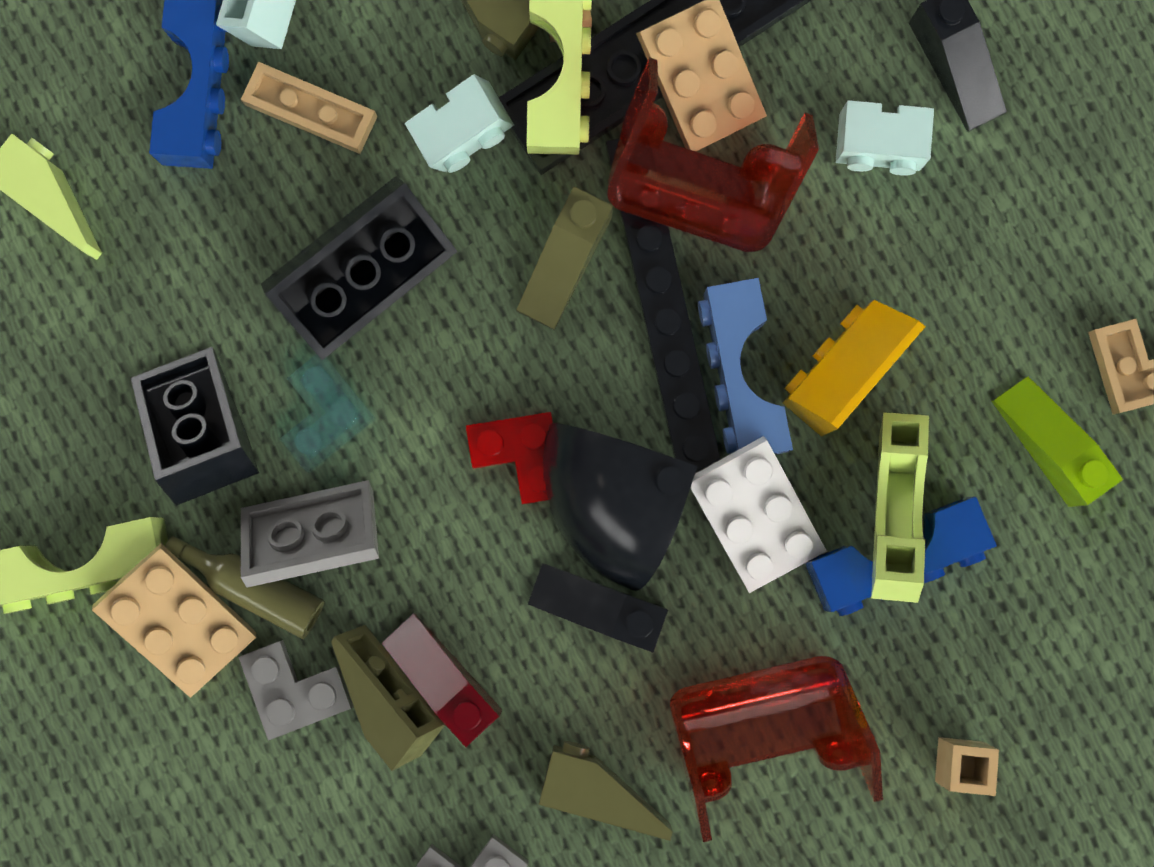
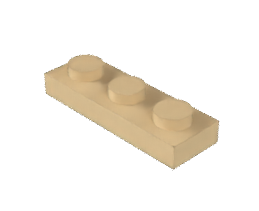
[241,62,378,154]

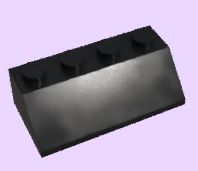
[261,176,458,360]

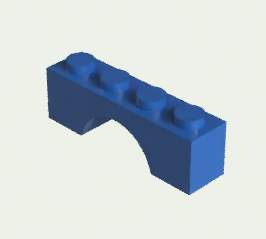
[149,0,229,169]
[805,496,997,616]

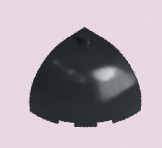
[543,423,697,591]

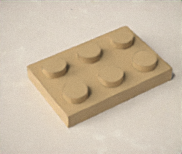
[636,0,767,153]
[92,543,257,698]

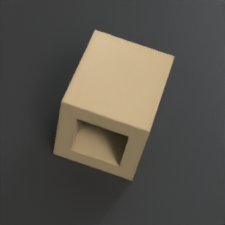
[935,737,999,796]

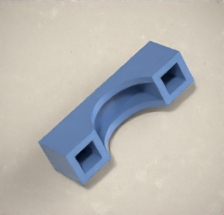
[698,278,793,455]

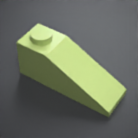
[0,134,102,260]

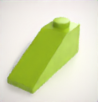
[991,376,1124,507]

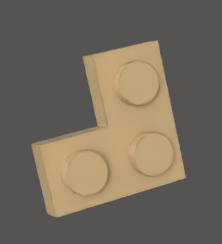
[1088,319,1154,415]

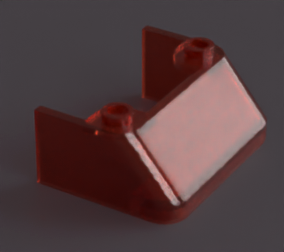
[607,57,819,252]
[670,656,883,842]

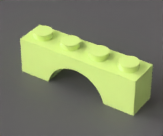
[527,0,592,155]
[871,412,929,603]
[0,517,168,614]

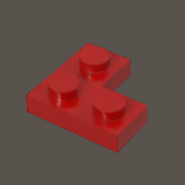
[466,412,553,505]

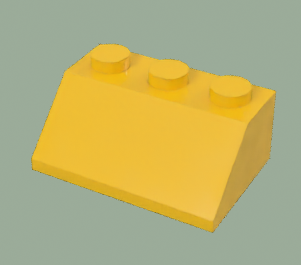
[782,300,926,437]

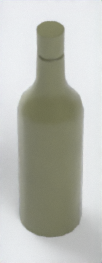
[165,536,325,639]

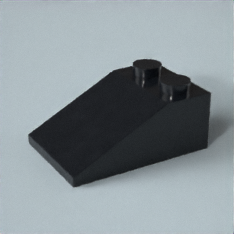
[131,347,259,506]

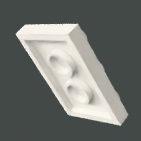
[690,436,827,593]

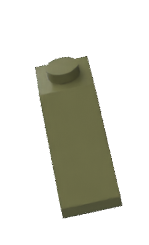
[461,0,539,60]
[516,186,613,330]
[331,625,445,771]
[539,741,673,841]

